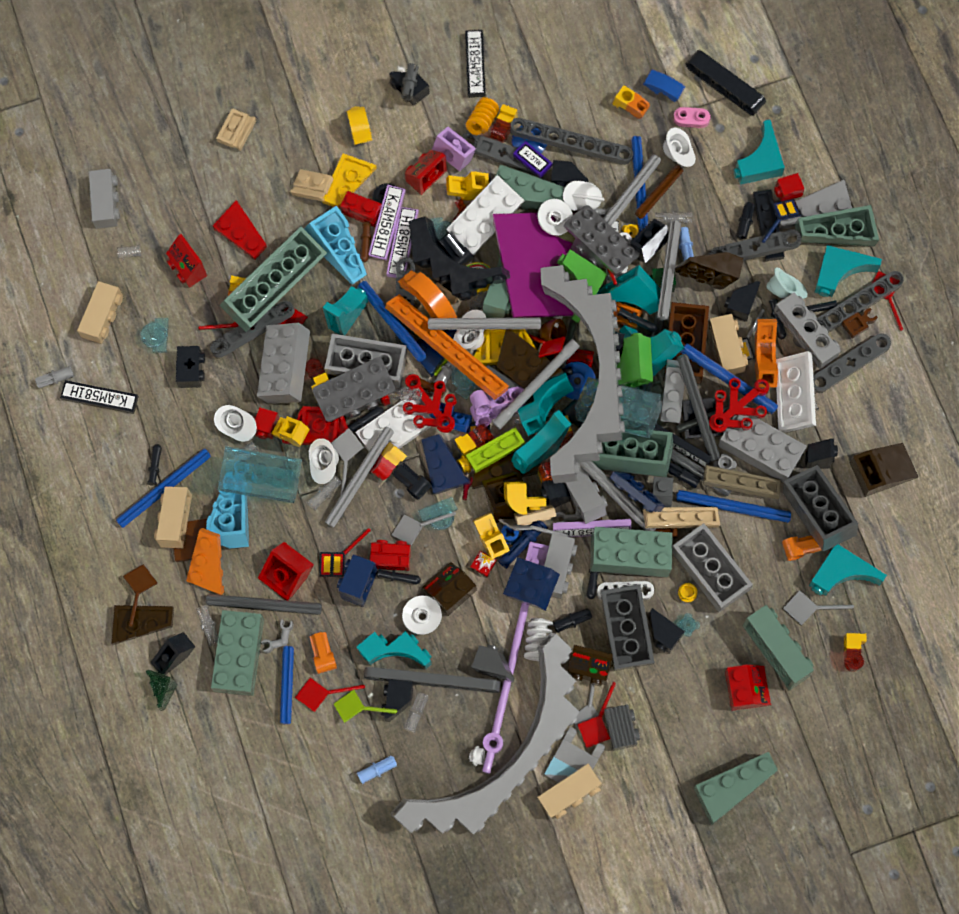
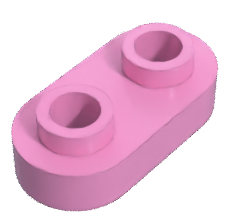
[674,107,710,128]

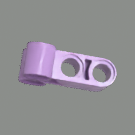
[470,387,526,428]

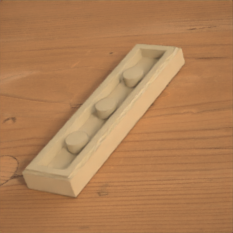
[643,507,720,528]

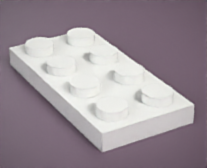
[447,175,524,255]
[776,351,816,433]
[355,391,433,452]

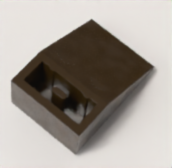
[675,252,744,290]
[850,443,919,497]

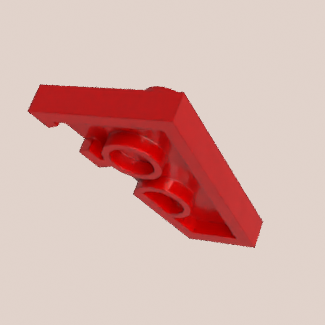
[213,200,267,260]

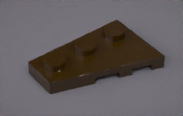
[111,605,174,645]

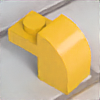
[346,106,372,144]
[446,171,489,201]
[271,416,310,447]
[504,482,546,515]
[473,512,510,559]

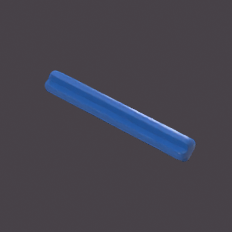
[280,646,294,724]

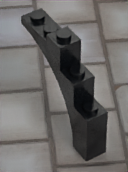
[409,216,510,301]

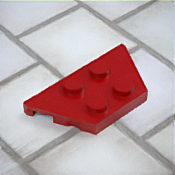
[282,406,348,445]

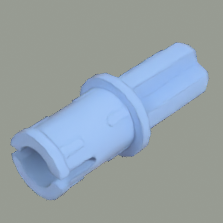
[678,227,694,261]
[357,756,397,784]

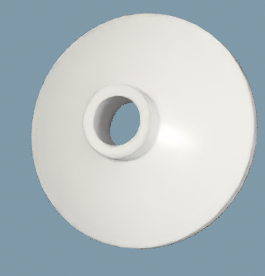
[538,199,573,236]
[402,596,442,635]

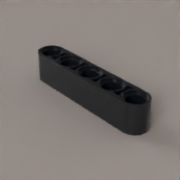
[685,50,766,116]

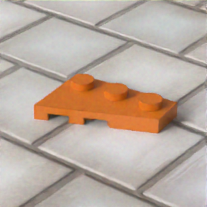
[186,528,224,595]

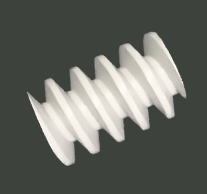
[524,618,553,661]

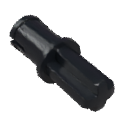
[736,202,755,240]
[668,462,701,489]
[553,608,592,633]

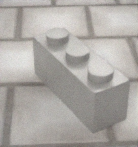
[89,169,120,229]
[661,359,685,423]
[565,466,608,524]
[544,533,578,598]

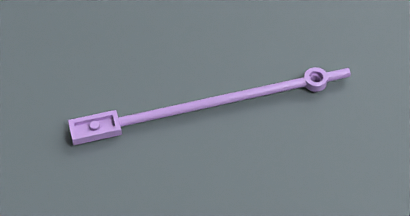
[482,542,549,774]

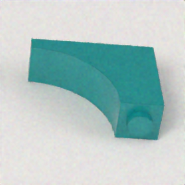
[734,119,785,185]
[814,245,882,297]
[596,265,661,315]
[323,286,368,336]
[619,325,684,376]
[511,410,571,475]
[809,544,887,596]

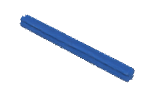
[631,136,648,233]
[358,281,426,362]
[681,344,778,414]
[116,449,211,528]
[676,490,791,523]

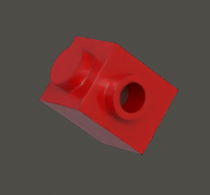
[774,173,805,201]
[253,407,280,439]

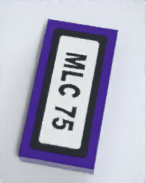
[513,141,553,178]

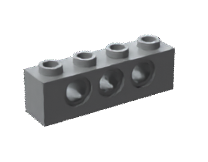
[774,292,841,369]

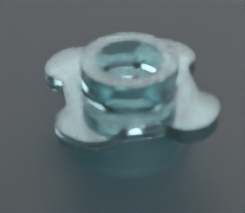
[676,613,700,637]

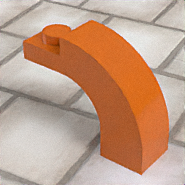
[398,270,457,318]
[755,319,778,387]

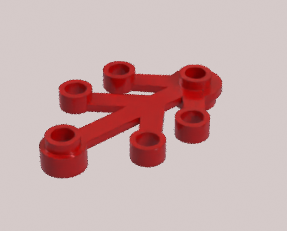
[403,374,457,433]
[709,378,770,432]

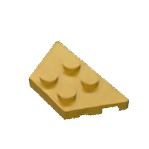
[474,329,537,366]

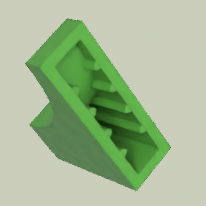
[557,249,608,323]
[596,333,653,391]

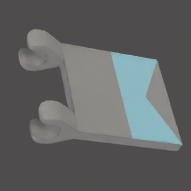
[544,727,605,783]

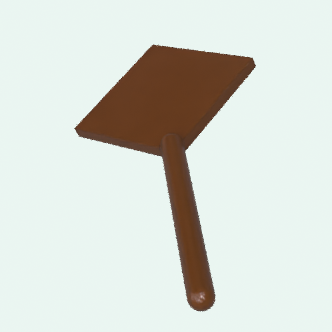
[123,564,158,626]

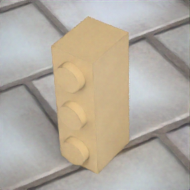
[77,281,123,344]
[709,314,748,375]
[154,487,192,548]
[538,764,602,820]

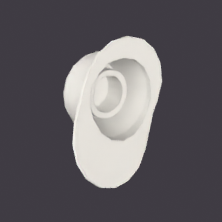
[663,128,696,167]
[563,181,605,211]
[453,309,486,353]
[214,405,257,442]
[309,439,339,484]

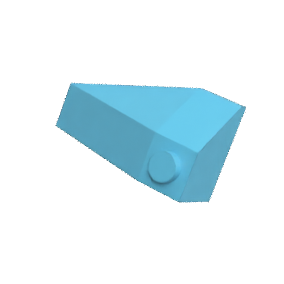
[304,206,367,285]
[206,471,249,548]

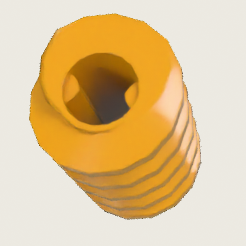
[466,97,500,135]

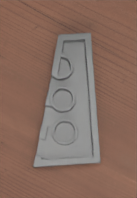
[779,180,852,229]

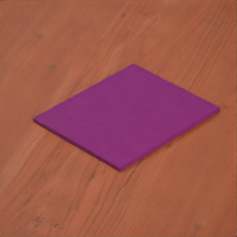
[492,212,576,318]

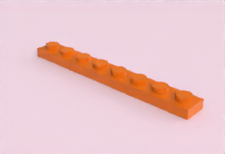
[385,294,509,400]

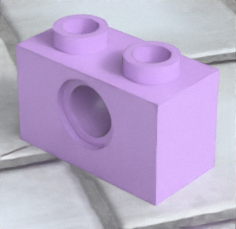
[432,127,476,171]

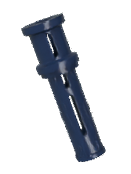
[498,520,548,569]

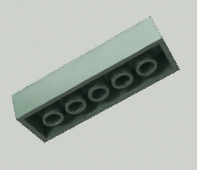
[219,227,327,332]

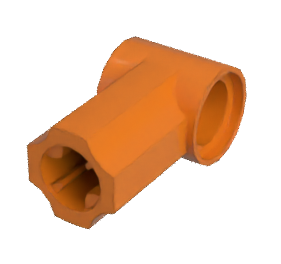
[782,535,822,561]
[310,632,337,674]

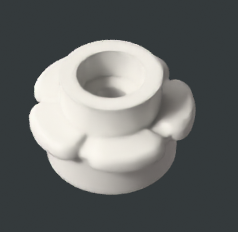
[470,746,485,766]

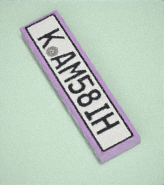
[368,185,406,261]
[387,207,419,278]
[553,519,631,537]

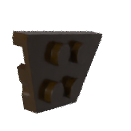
[497,329,564,389]
[472,448,544,489]

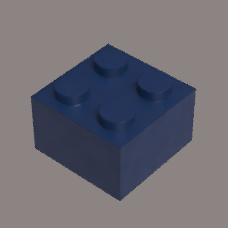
[337,554,378,607]
[503,557,560,611]

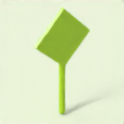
[334,690,397,723]

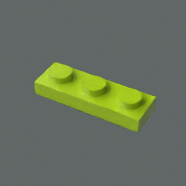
[466,427,525,473]

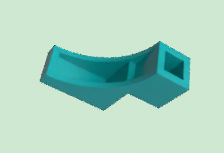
[518,373,574,436]
[357,631,432,669]

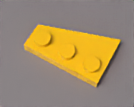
[322,153,377,208]

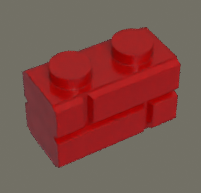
[340,191,382,227]
[370,540,411,571]

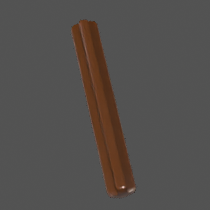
[635,165,683,219]

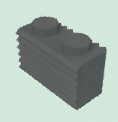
[604,704,640,751]

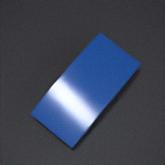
[643,70,685,102]
[429,403,472,433]

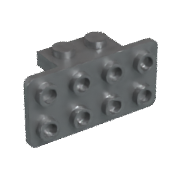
[564,205,639,275]
[313,357,395,422]

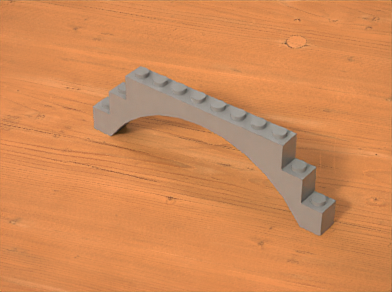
[541,265,625,483]
[390,633,580,834]

